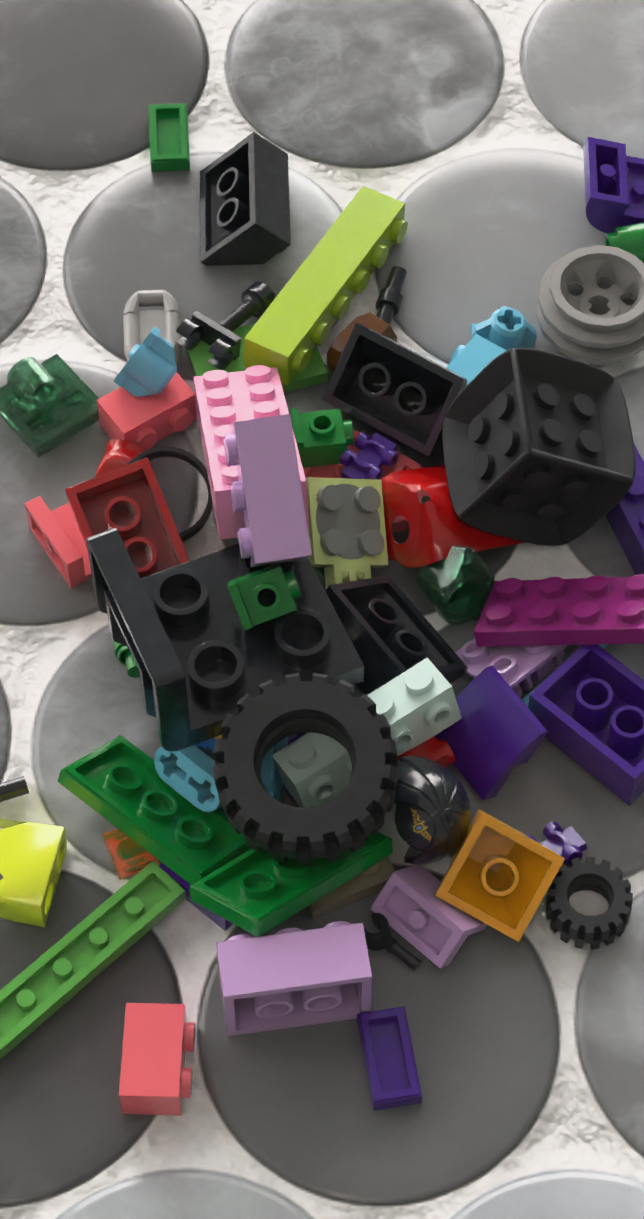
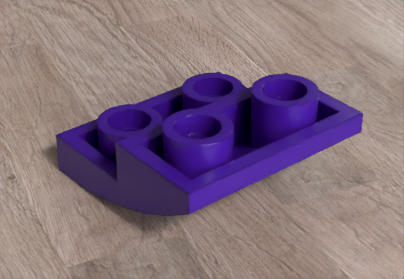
[435,666,548,800]

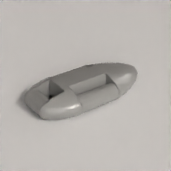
[123,289,182,364]

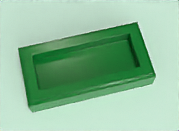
[148,103,190,172]

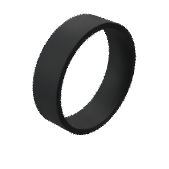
[129,446,213,542]

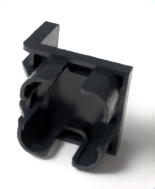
[86,528,364,751]

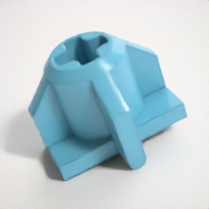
[470,306,537,350]
[113,326,177,397]

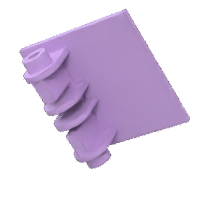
[455,638,568,696]

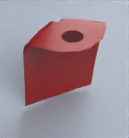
[381,465,526,568]

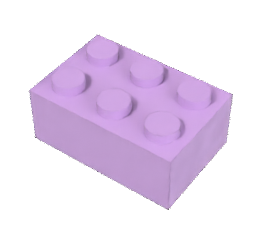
[223,414,312,568]
[216,921,372,1036]

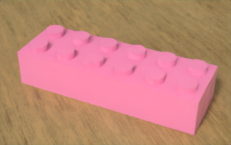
[193,365,310,540]

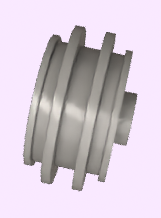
[536,245,644,365]

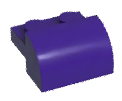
[583,137,644,234]

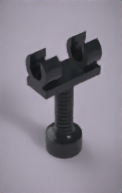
[175,281,276,370]

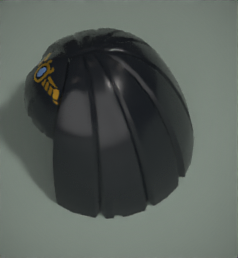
[394,756,471,865]

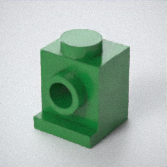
[290,408,354,468]
[228,563,302,631]

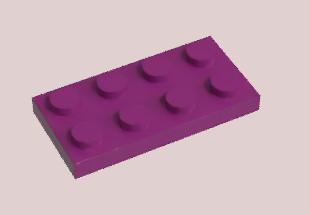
[473,574,644,647]

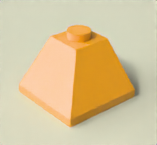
[435,809,565,942]

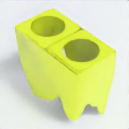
[0,818,67,927]

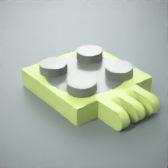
[305,477,388,589]

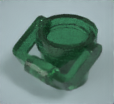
[417,545,495,625]

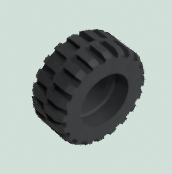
[213,673,398,866]

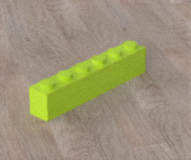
[244,186,408,385]

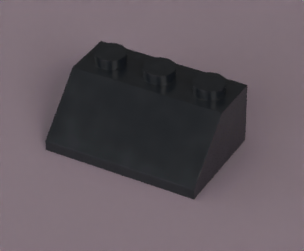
[200,132,291,266]
[322,323,467,457]
[326,575,468,695]

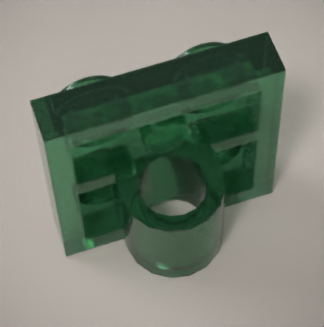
[0,354,99,458]

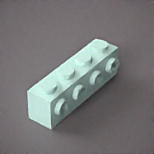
[272,658,462,808]

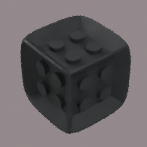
[442,348,636,546]

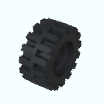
[545,857,633,950]

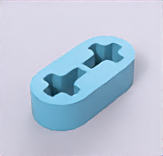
[154,745,222,812]

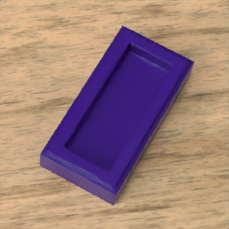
[357,1006,422,1111]

